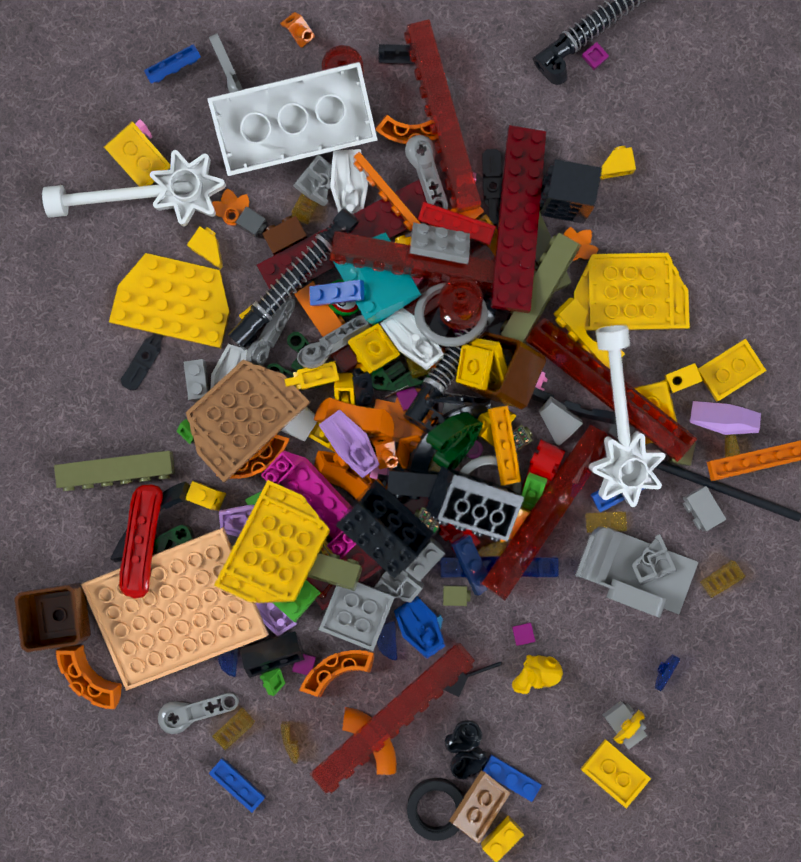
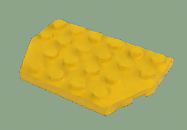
[109,253,230,349]
[573,253,690,331]
[214,480,330,603]

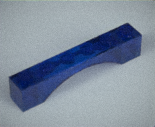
[440,557,558,577]

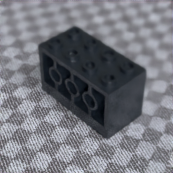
[539,159,602,224]
[426,466,524,542]
[336,480,434,578]

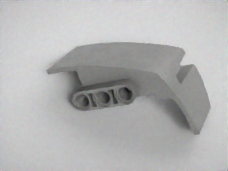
[576,526,699,618]

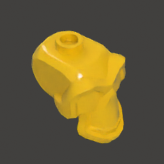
[512,655,563,694]

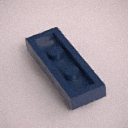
[451,535,493,596]

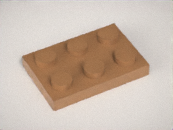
[449,771,510,844]

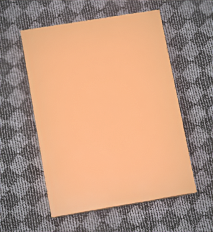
[81,527,269,691]

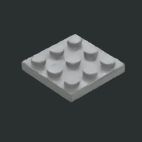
[319,582,395,651]

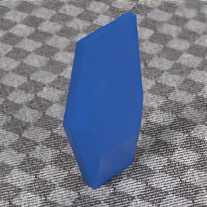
[394,596,446,659]

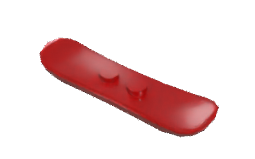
[119,484,163,599]

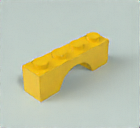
[553,298,625,370]

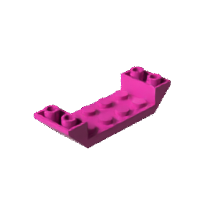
[261,451,356,559]

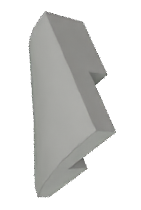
[293,154,332,206]
[539,396,583,446]
[632,534,676,586]
[373,569,424,603]

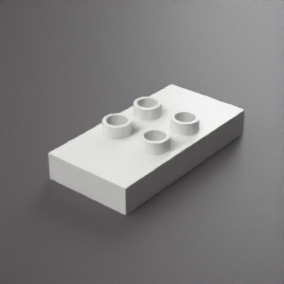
[208,62,377,176]

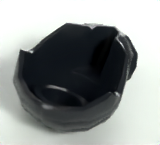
[444,720,482,753]
[450,747,487,780]

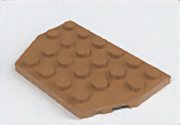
[186,360,310,483]

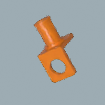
[280,12,315,48]
[395,435,421,468]
[370,437,398,469]

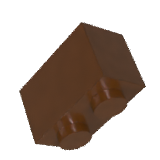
[262,216,307,255]

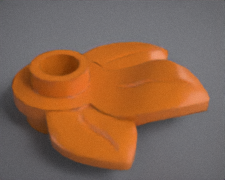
[212,188,249,226]
[564,227,599,261]

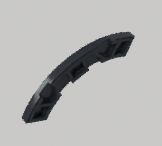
[531,387,616,424]
[407,404,491,470]
[110,481,190,562]

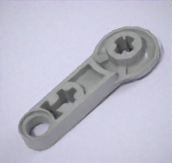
[209,34,243,93]
[405,135,448,209]
[246,299,295,366]
[297,315,371,369]
[158,692,239,734]

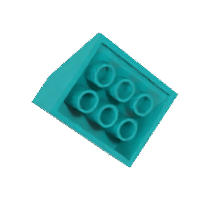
[332,232,422,326]

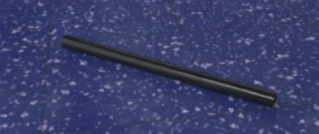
[655,461,801,522]

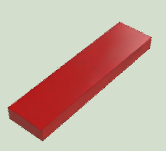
[417,202,496,245]

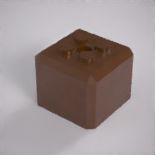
[462,332,546,410]
[15,583,91,652]

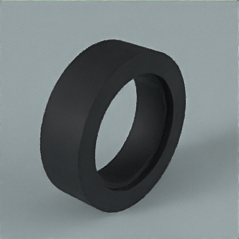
[407,778,464,841]

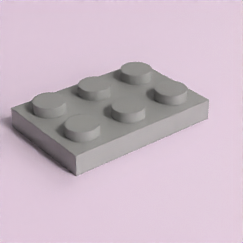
[410,222,470,264]

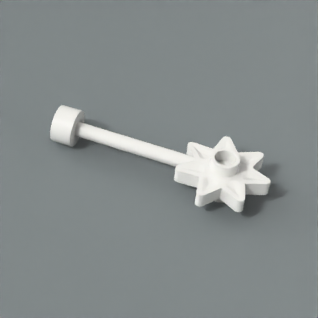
[42,150,226,226]
[589,325,665,507]

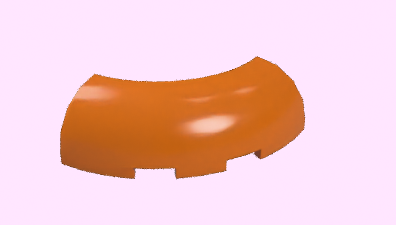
[375,112,455,144]
[314,397,394,437]
[216,435,290,479]
[314,451,384,499]
[56,645,122,709]
[299,650,374,697]
[342,707,397,775]

